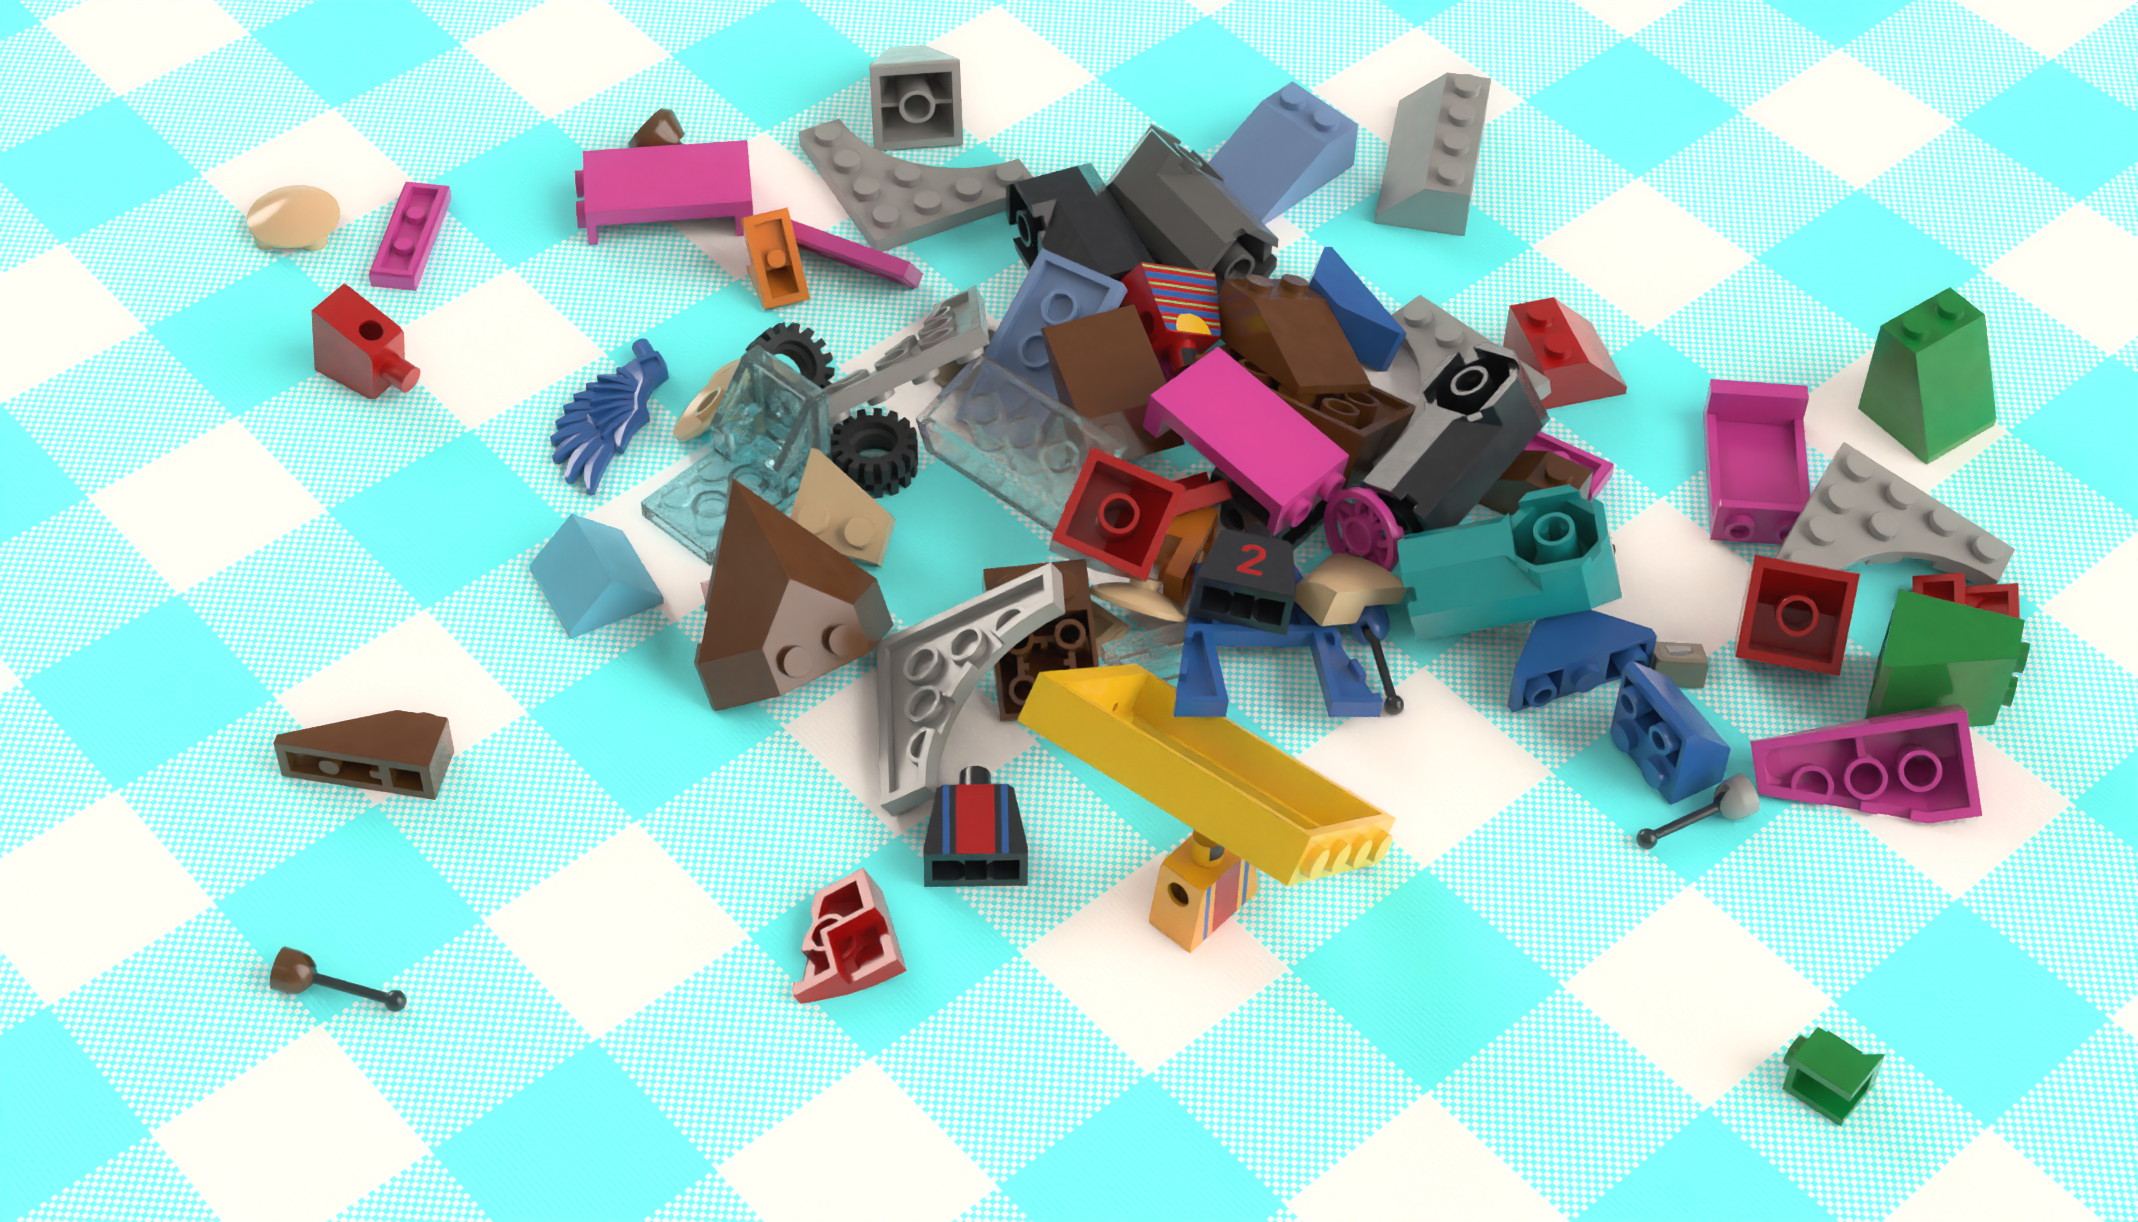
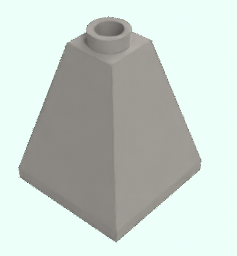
[869,45,963,151]

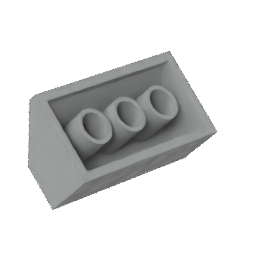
[1374,72,1492,236]

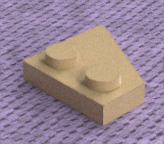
[790,448,896,567]

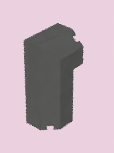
[1105,123,1279,300]

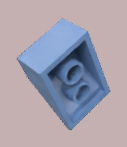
[1208,81,1358,225]

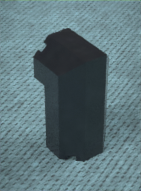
[1006,163,1155,308]
[1356,342,1550,535]

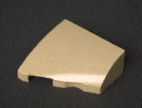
[1294,553,1407,626]

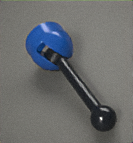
[1348,605,1404,715]

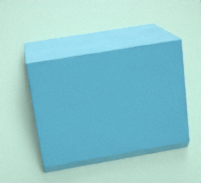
[530,513,664,639]

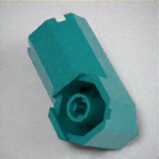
[1397,485,1622,641]

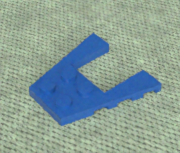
[1173,563,1384,717]

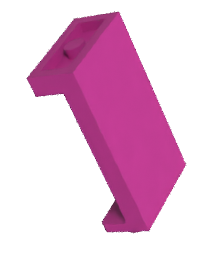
[575,140,754,245]
[1143,347,1349,536]
[1703,379,1810,545]

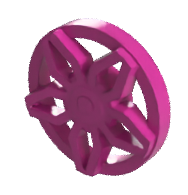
[1324,487,1404,572]

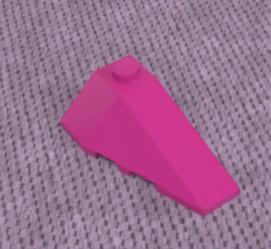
[1750,704,1983,823]

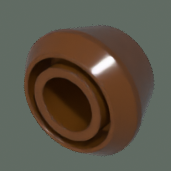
[628,108,685,148]

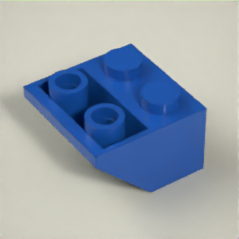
[1610,661,1731,805]

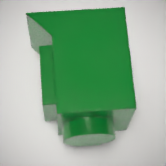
[1782,1026,1885,1127]

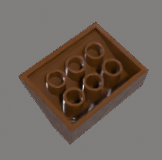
[1192,344,1416,490]

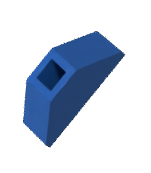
[1308,246,1407,371]
[1507,610,1657,713]

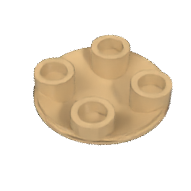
[247,185,340,252]

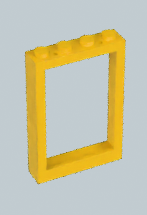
[1017,664,1396,886]

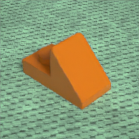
[740,207,810,310]
[1154,507,1219,609]

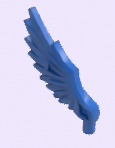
[550,338,669,496]

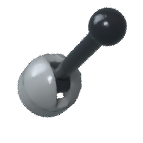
[1636,773,1760,850]

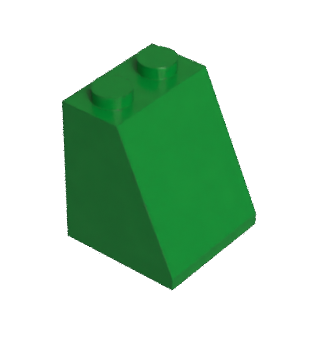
[1858,287,1997,465]
[1864,589,2030,727]

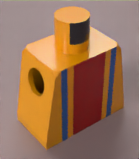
[1149,829,1258,953]

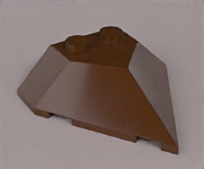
[694,478,894,711]

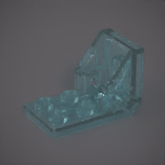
[641,345,831,566]

